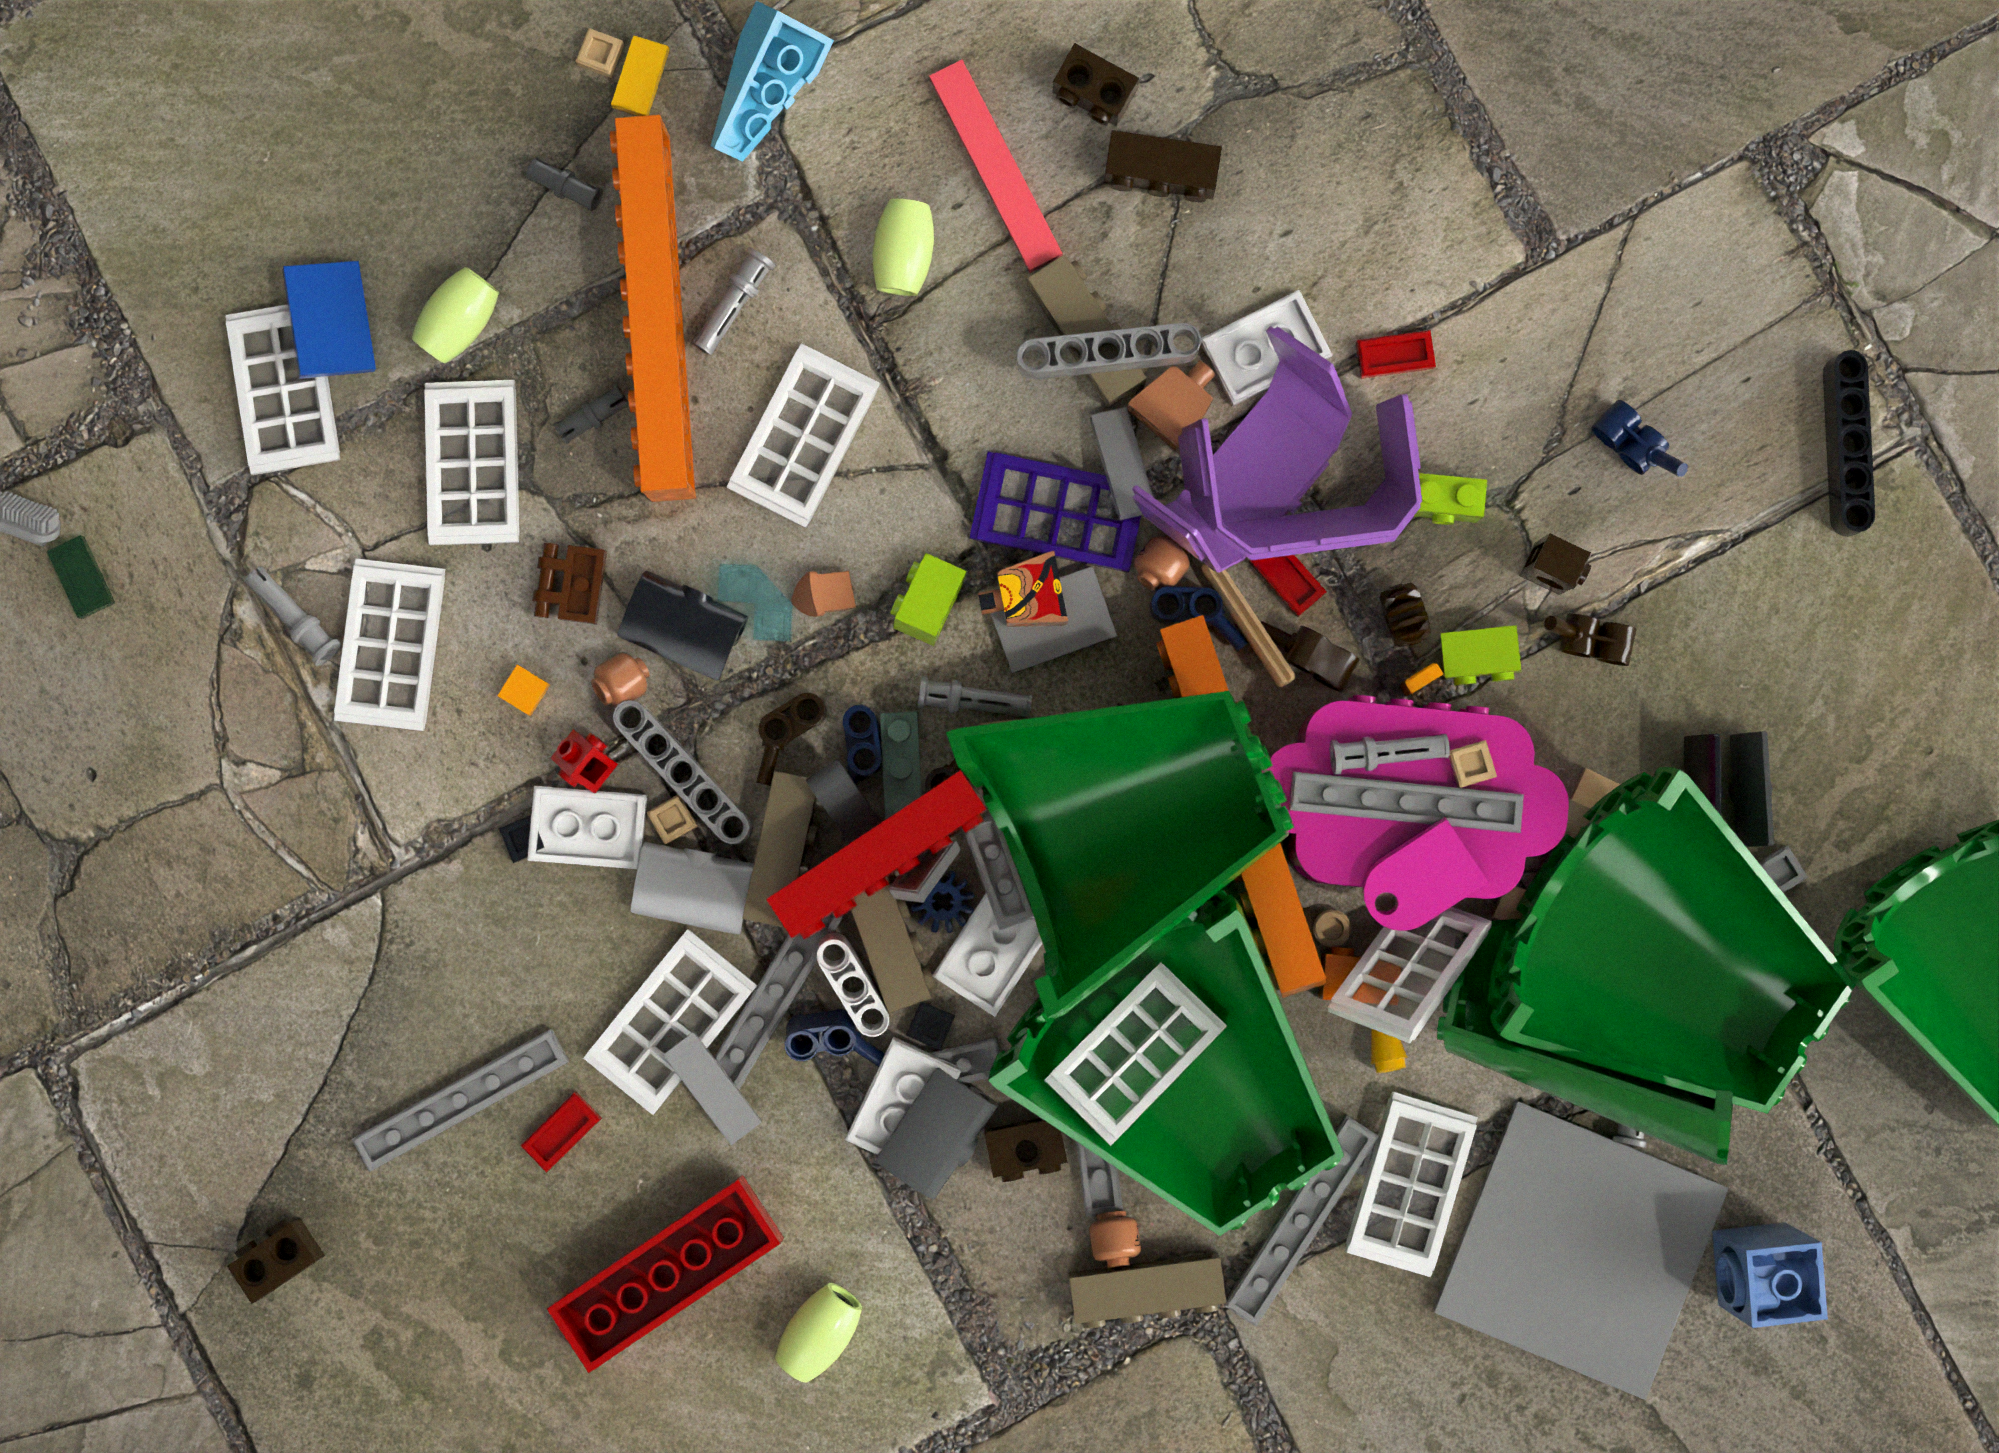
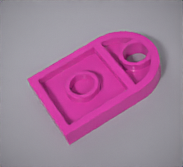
[1362,817,1489,931]

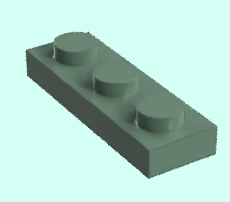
[880,712,922,820]

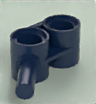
[1591,400,1688,477]
[1149,586,1248,652]
[843,705,882,784]
[785,1009,885,1067]

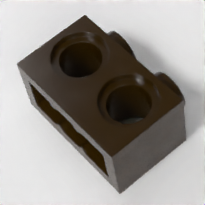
[1052,43,1140,127]
[227,1218,325,1304]

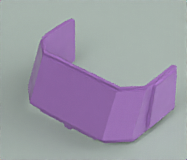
[1132,326,1352,573]
[1178,394,1422,560]

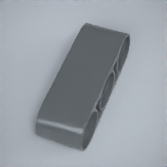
[806,759,882,843]

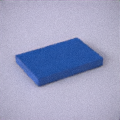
[282,261,376,379]

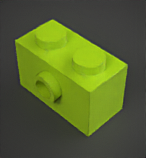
[1413,473,1487,525]
[890,553,967,646]
[1440,625,1522,686]

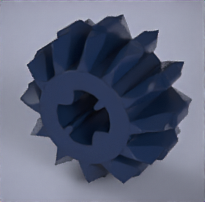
[912,871,975,933]

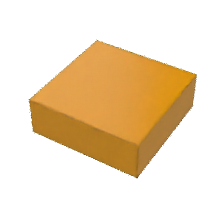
[1399,663,1443,696]
[497,664,550,716]

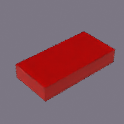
[1356,330,1436,379]
[1249,555,1327,617]
[520,1092,602,1173]

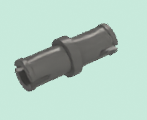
[526,157,603,211]
[554,385,629,444]

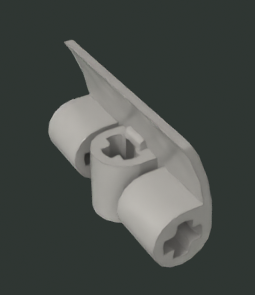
[631,842,754,935]

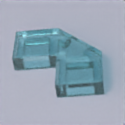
[718,564,793,642]

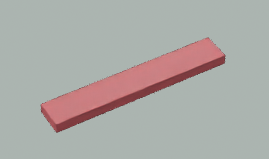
[929,60,1063,273]

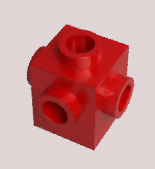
[550,729,618,794]

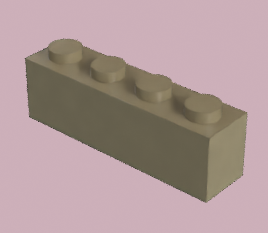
[1027,254,1148,408]
[742,771,823,928]
[851,872,936,1014]
[1068,1252,1227,1328]

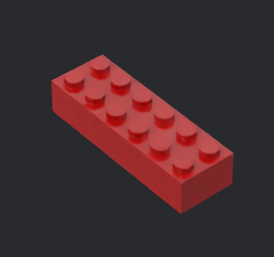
[766,770,987,940]
[547,1175,784,1373]

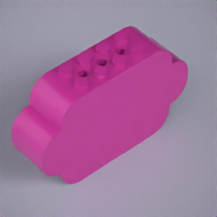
[1267,695,1569,899]

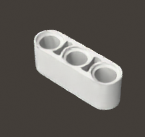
[817,933,889,1037]

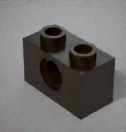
[1519,533,1591,595]
[984,1118,1068,1182]

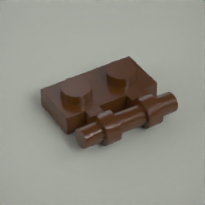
[532,543,607,625]

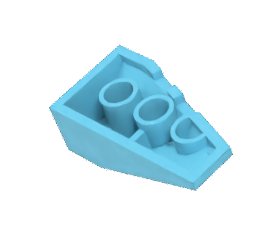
[711,1,834,162]

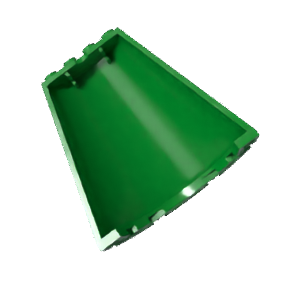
[946,691,1294,1019]
[1488,767,1856,1114]
[1834,820,1999,1129]
[988,889,1344,1236]
[1437,918,1733,1165]

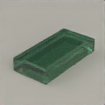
[47,535,115,619]

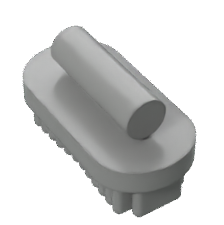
[0,491,61,547]

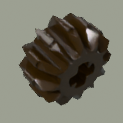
[1379,582,1431,647]

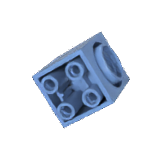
[1712,1222,1828,1328]

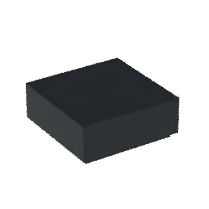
[499,815,545,863]
[906,1002,955,1050]

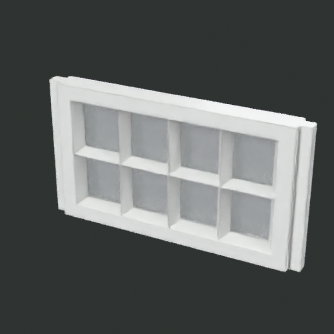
[226,304,340,475]
[727,343,880,528]
[424,380,520,546]
[334,558,445,731]
[1328,907,1492,1043]
[583,929,758,1115]
[1044,963,1227,1146]
[1345,1091,1478,1277]

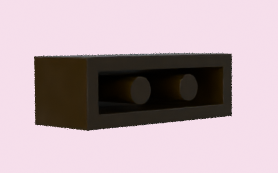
[1104,130,1222,203]

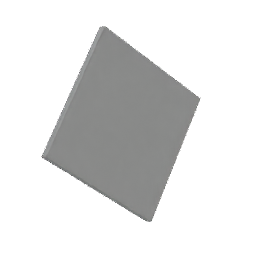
[1432,1100,1729,1400]

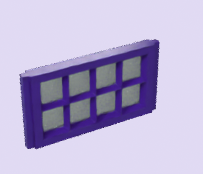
[969,452,1141,572]

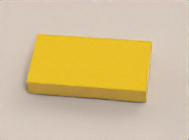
[611,35,670,116]

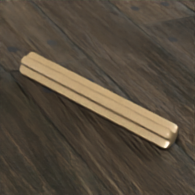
[1201,564,1295,687]

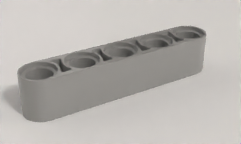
[1017,323,1201,380]
[613,700,752,844]

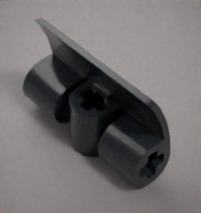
[617,571,748,681]
[1684,734,1723,815]

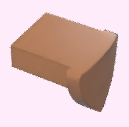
[791,571,856,617]

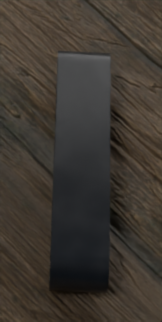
[1823,350,1875,537]

